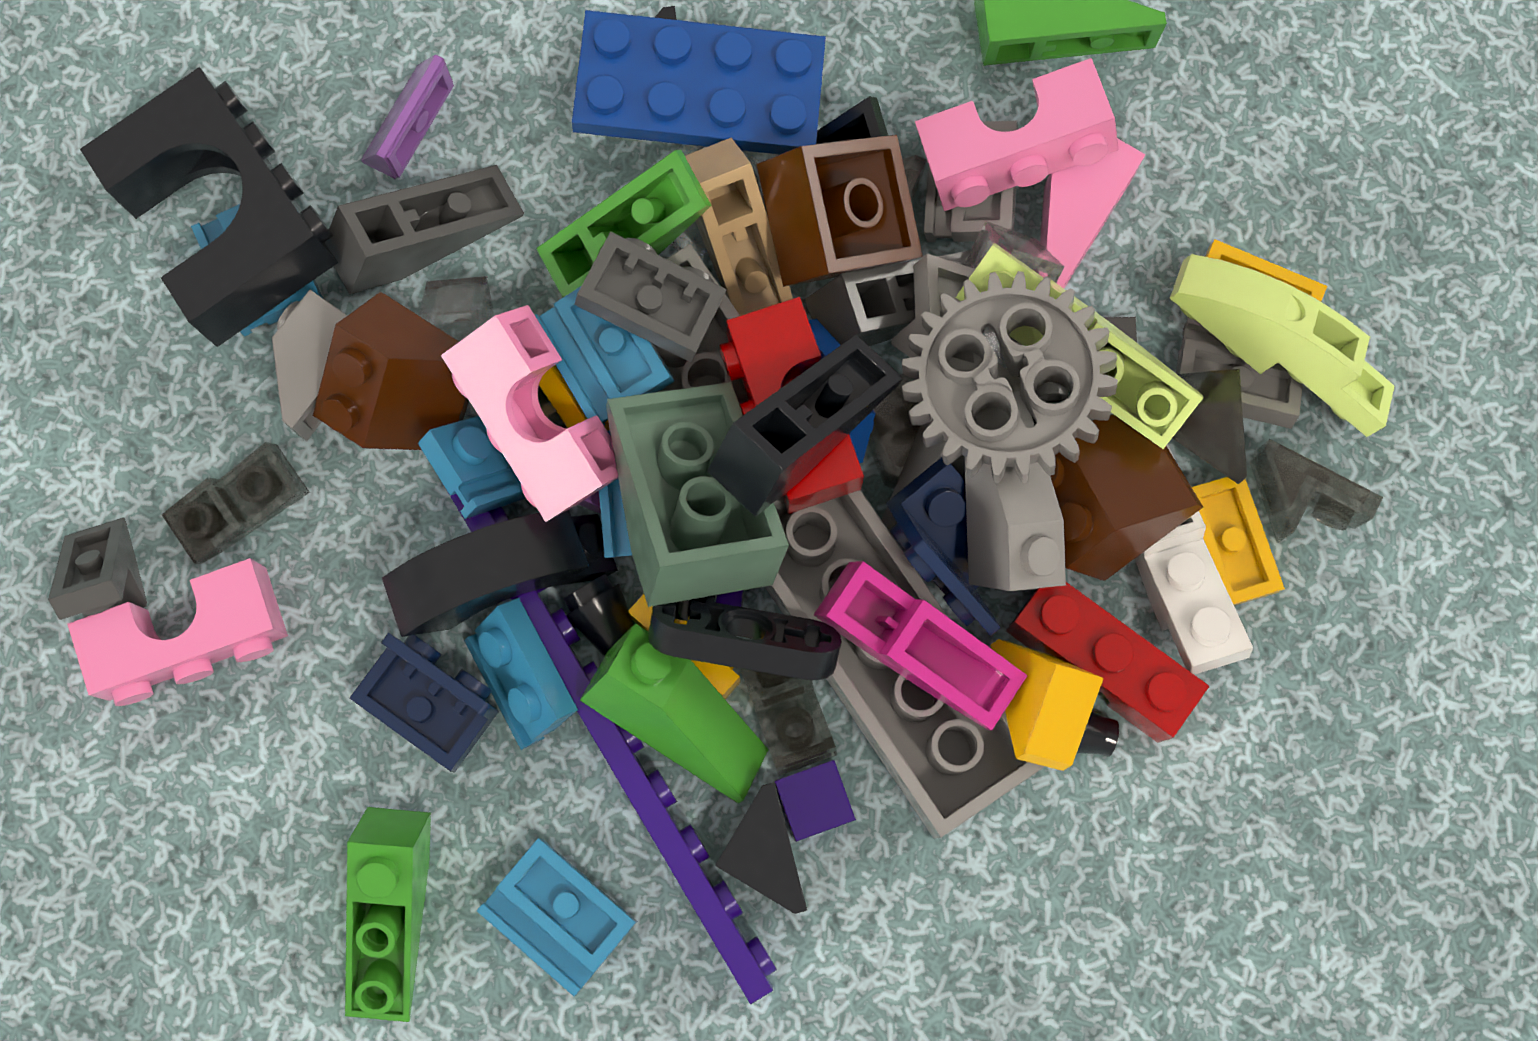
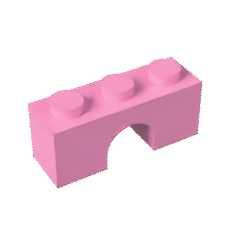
[915,58,1119,211]
[441,305,618,522]
[67,558,288,706]

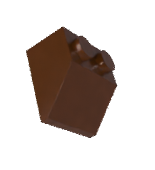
[756,135,923,287]
[313,292,469,450]
[1050,414,1203,581]

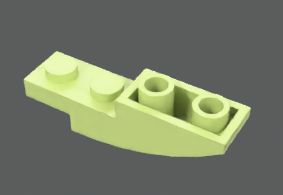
[955,243,1203,449]
[1170,254,1395,437]

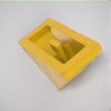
[990,639,1103,771]

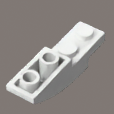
[1135,444,1253,675]

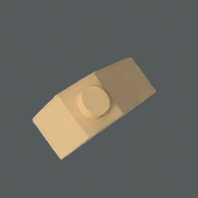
[685,138,793,316]

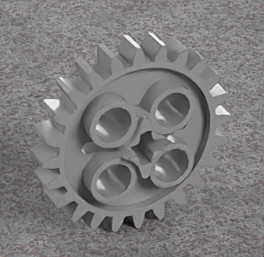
[902,271,1118,484]

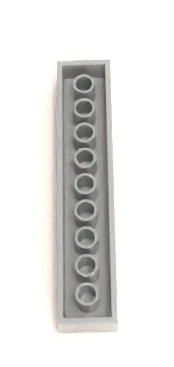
[653,244,1045,839]

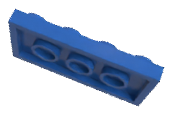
[572,10,826,155]

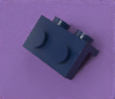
[349,632,499,773]

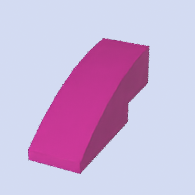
[813,561,1028,731]

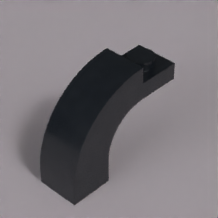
[382,510,618,637]

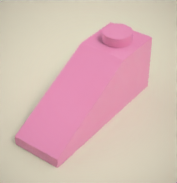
[1038,138,1145,288]

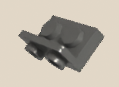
[574,231,727,362]

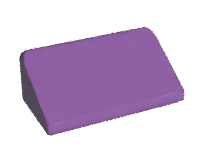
[361,54,454,179]

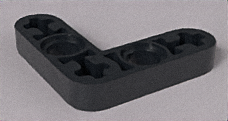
[648,595,842,680]

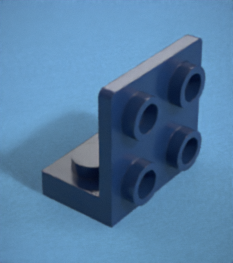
[886,457,1001,636]

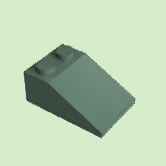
[606,382,789,607]

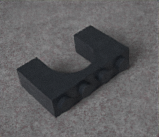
[80,67,338,347]

